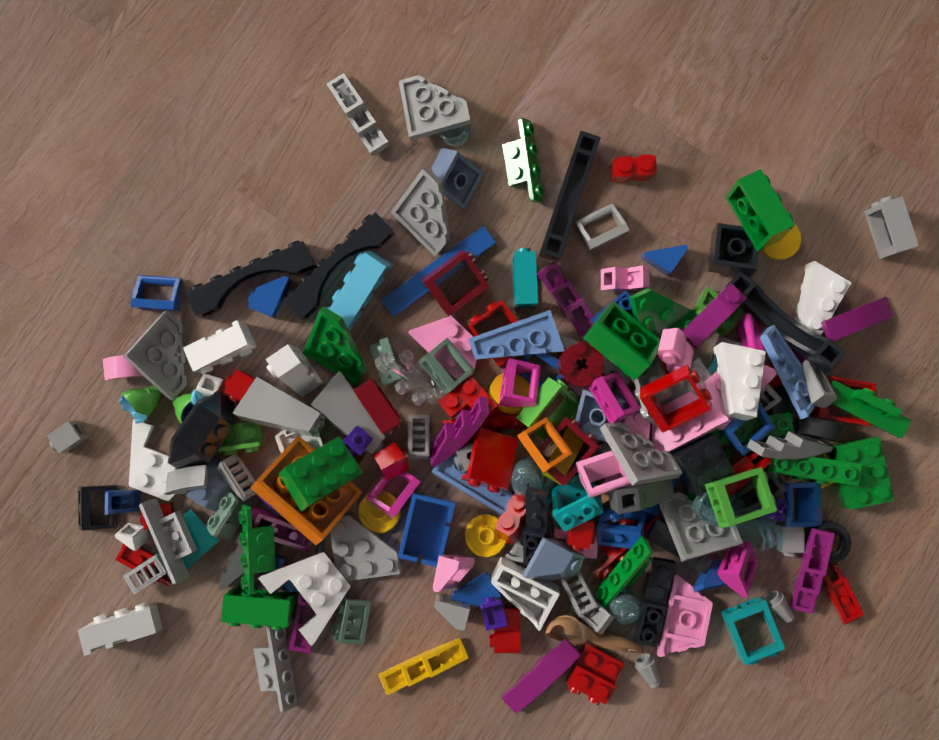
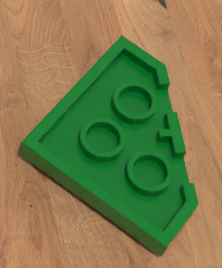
[629,288,696,339]
[303,306,367,386]

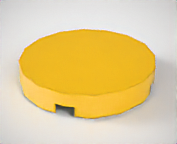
[761,224,801,260]
[489,373,530,414]
[358,490,401,533]
[465,514,506,557]

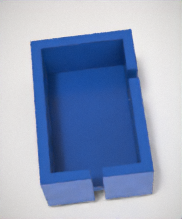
[398,491,456,567]

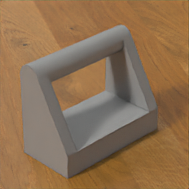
[574,203,629,252]
[434,593,470,631]

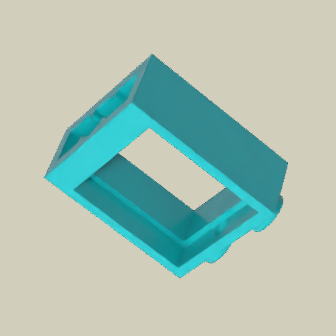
[512,248,538,309]
[552,474,603,532]
[720,596,785,665]

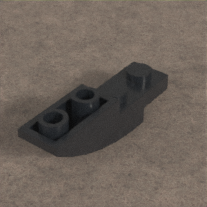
[523,486,552,565]
[635,556,676,647]

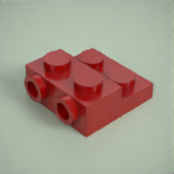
[566,642,625,705]

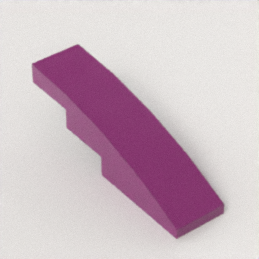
[537,261,593,343]
[821,296,894,341]
[430,396,489,467]
[789,528,835,614]
[288,594,316,654]
[501,638,581,714]

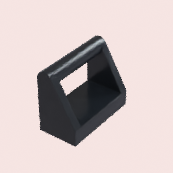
[78,485,117,531]

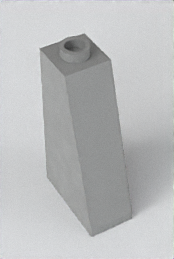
[310,371,385,454]
[233,377,325,437]

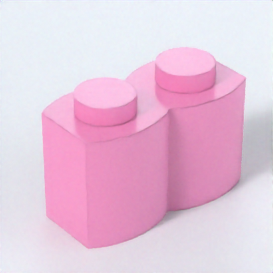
[658,328,694,373]

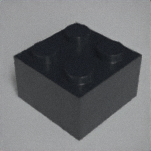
[708,223,759,278]
[670,434,735,496]

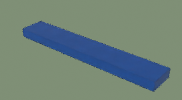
[381,226,496,317]

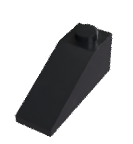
[729,471,789,517]
[646,519,717,574]

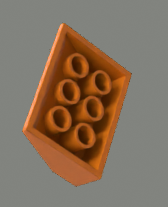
[250,435,362,545]

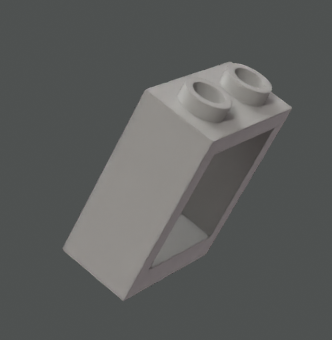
[864,195,919,259]

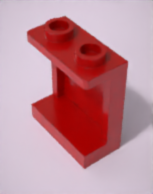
[461,427,518,493]

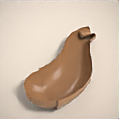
[545,615,644,654]

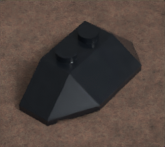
[167,391,234,469]

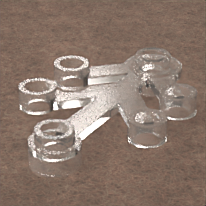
[375,349,444,405]

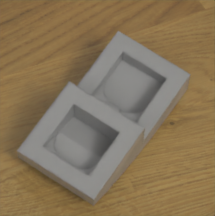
[165,465,209,495]

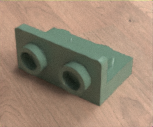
[370,338,403,385]
[206,491,253,540]
[332,596,371,645]

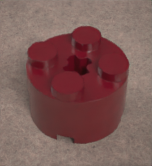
[558,342,604,387]

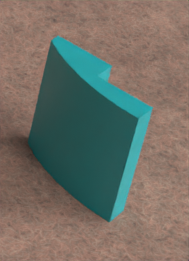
[182,509,219,570]

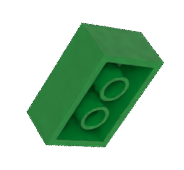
[725,169,795,252]
[583,301,661,380]
[278,436,362,512]
[829,436,894,510]
[221,587,297,630]

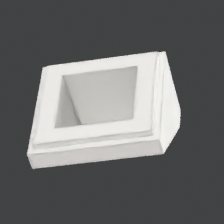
[195,373,224,397]
[115,523,148,551]

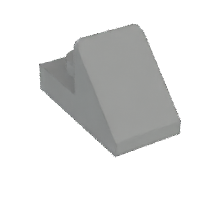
[570,591,615,635]

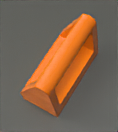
[517,417,573,474]

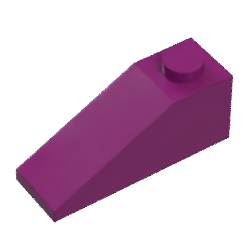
[682,283,746,348]
[251,506,312,552]

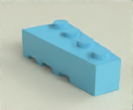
[327,250,395,332]

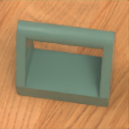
[418,337,475,394]

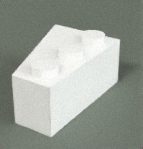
[794,261,851,335]
[183,320,257,374]
[713,342,766,421]
[266,344,323,397]
[491,556,560,631]
[78,602,163,656]

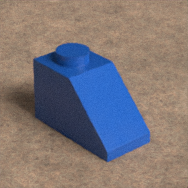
[248,276,292,319]
[450,571,501,607]

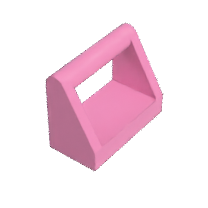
[576,451,631,498]
[433,553,475,592]

